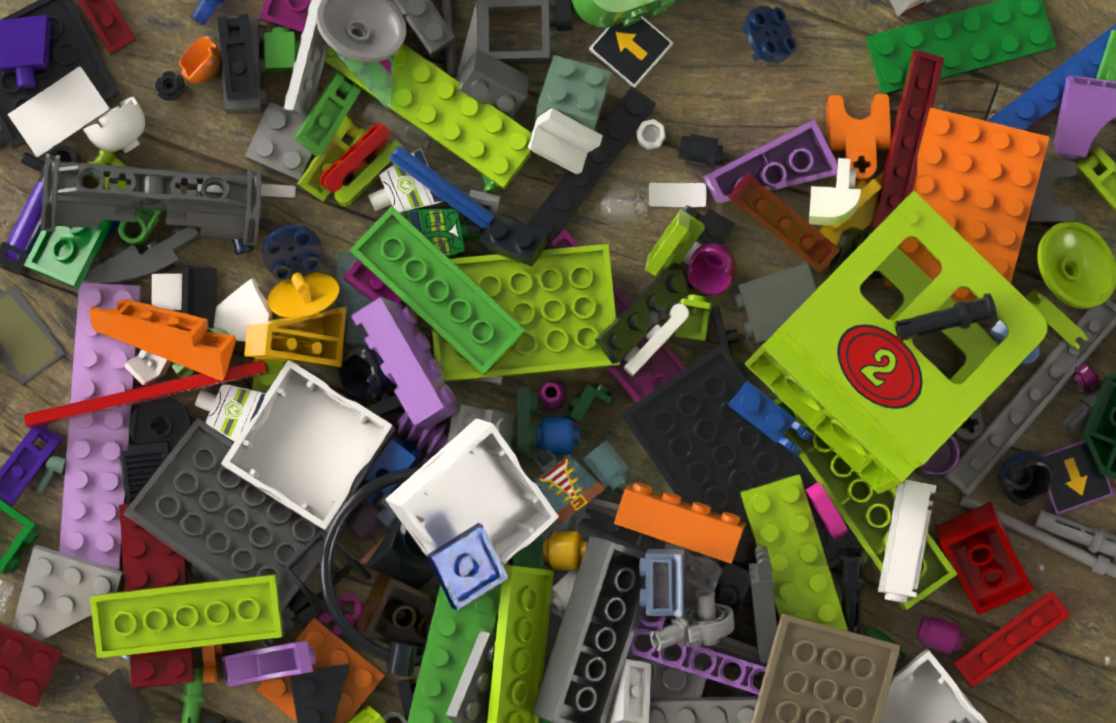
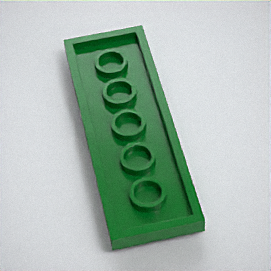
[865,0,1056,94]

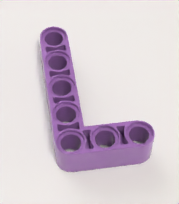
[630,570,766,695]

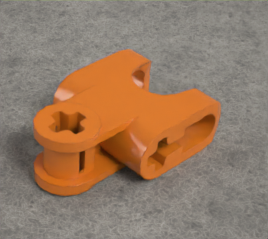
[826,93,891,185]

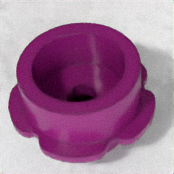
[1073,362,1101,390]

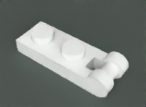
[624,304,689,377]

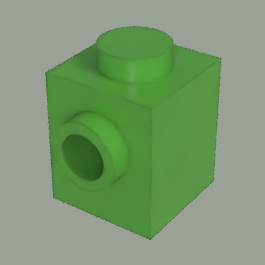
[264,27,301,74]

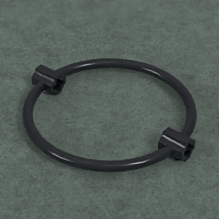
[320,458,513,677]

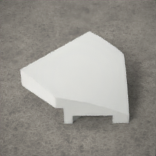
[214,278,273,342]

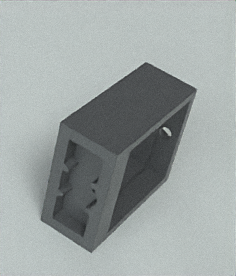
[476,0,556,64]

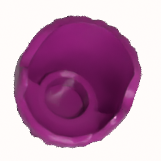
[687,243,737,296]

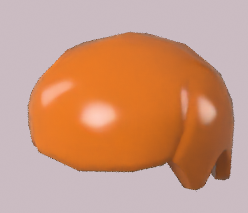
[179,37,222,84]

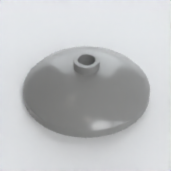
[316,0,406,62]

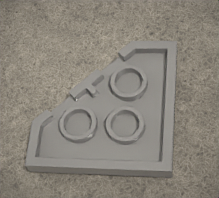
[12,545,124,641]

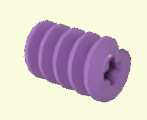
[395,411,449,459]

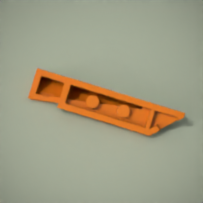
[89,299,236,381]

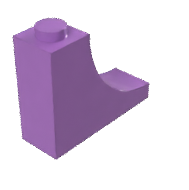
[1054,75,1116,159]

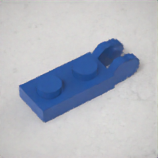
[728,381,814,457]

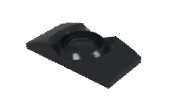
[367,518,438,589]

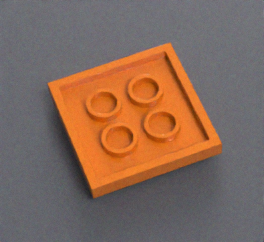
[256,617,386,723]

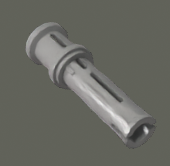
[1034,509,1116,561]

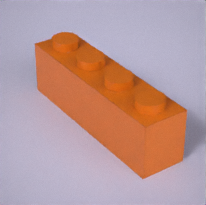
[614,482,746,564]

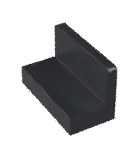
[181,265,217,328]

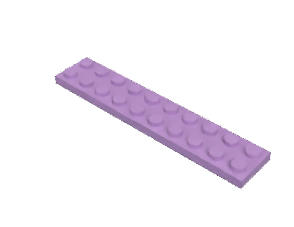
[59,282,142,589]

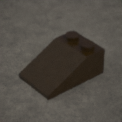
[354,572,437,654]

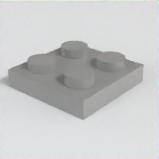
[245,102,314,181]

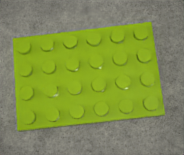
[432,244,620,383]

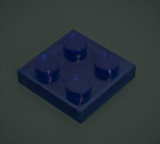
[427,523,508,611]

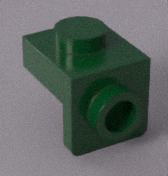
[567,383,614,424]

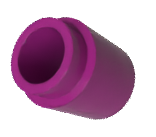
[916,616,964,655]

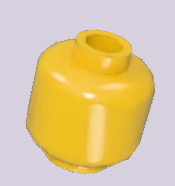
[543,531,588,571]

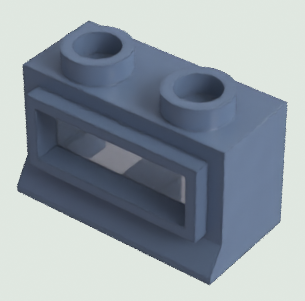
[639,549,685,617]

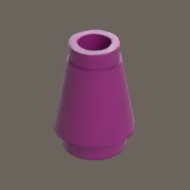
[536,380,566,410]

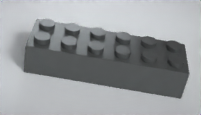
[532,536,657,723]

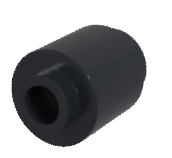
[678,134,723,168]

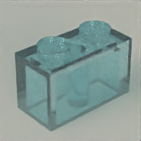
[582,440,630,491]

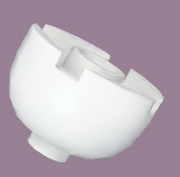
[83,96,146,153]

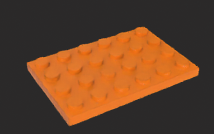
[884,107,1050,303]

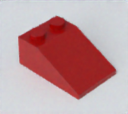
[935,501,1034,615]

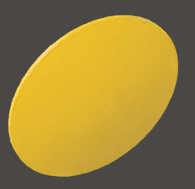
[267,273,340,318]

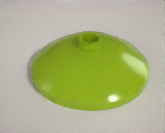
[1037,222,1116,309]

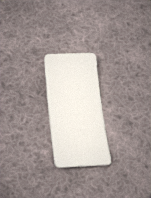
[649,183,706,207]

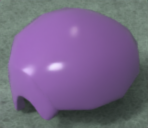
[920,435,960,475]

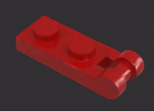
[319,122,391,192]

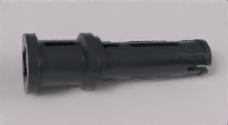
[894,293,997,342]
[839,548,868,634]

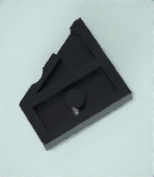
[289,664,350,723]

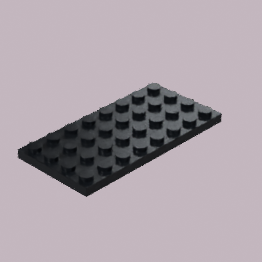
[620,344,862,606]

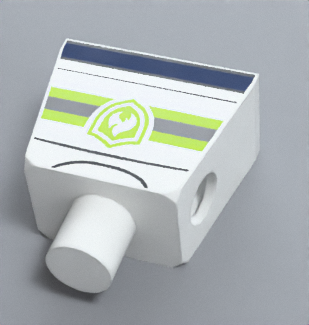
[368,149,445,216]
[195,384,266,442]

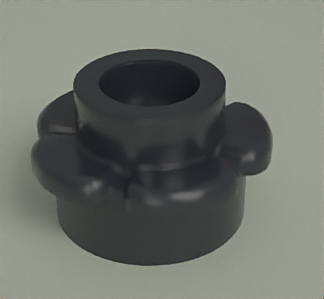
[155,71,185,101]

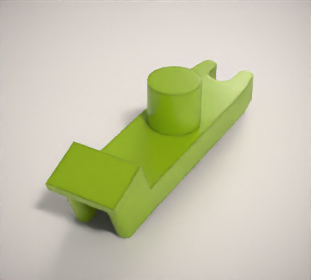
[1025,288,1088,350]

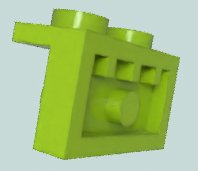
[645,209,705,276]

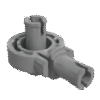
[650,589,735,651]

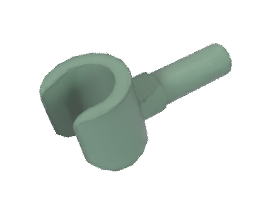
[35,455,66,494]

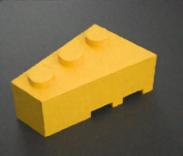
[244,307,347,368]

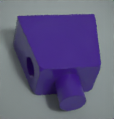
[0,15,51,89]

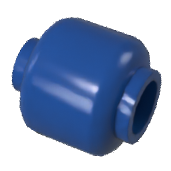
[536,416,579,455]

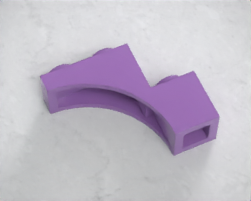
[220,641,316,687]

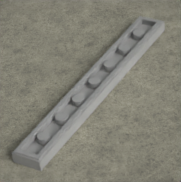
[944,299,1116,496]

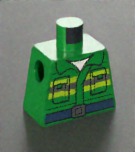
[408,209,481,259]

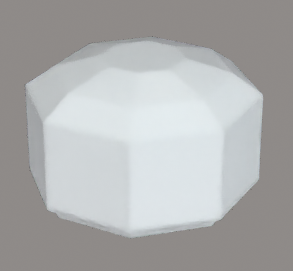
[636,119,666,150]

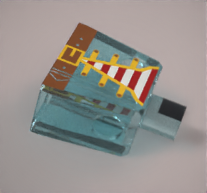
[534,448,605,525]

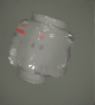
[601,188,647,228]

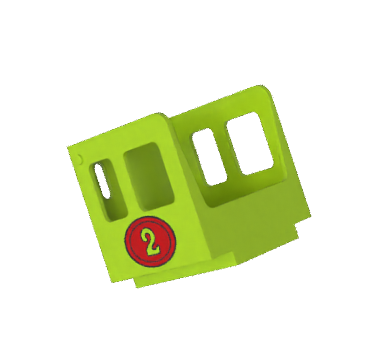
[744,191,1047,494]

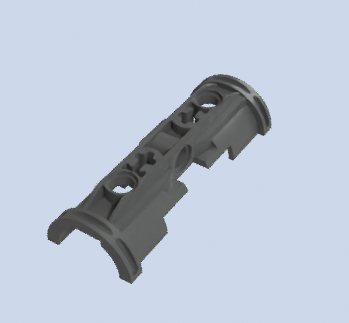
[41,154,261,246]

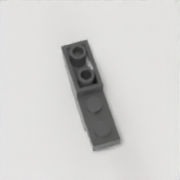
[84,226,202,284]

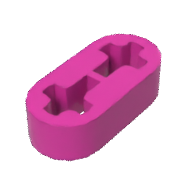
[805,482,849,540]

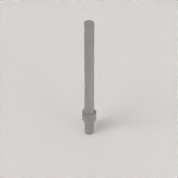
[959,495,1116,578]

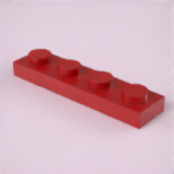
[953,591,1071,688]

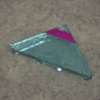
[337,52,395,110]

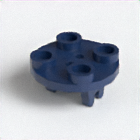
[742,6,797,64]
[262,224,323,281]

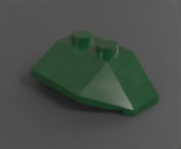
[1082,372,1116,480]

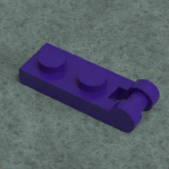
[0,425,65,506]

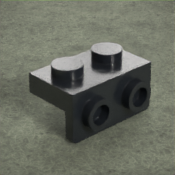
[478,214,553,267]

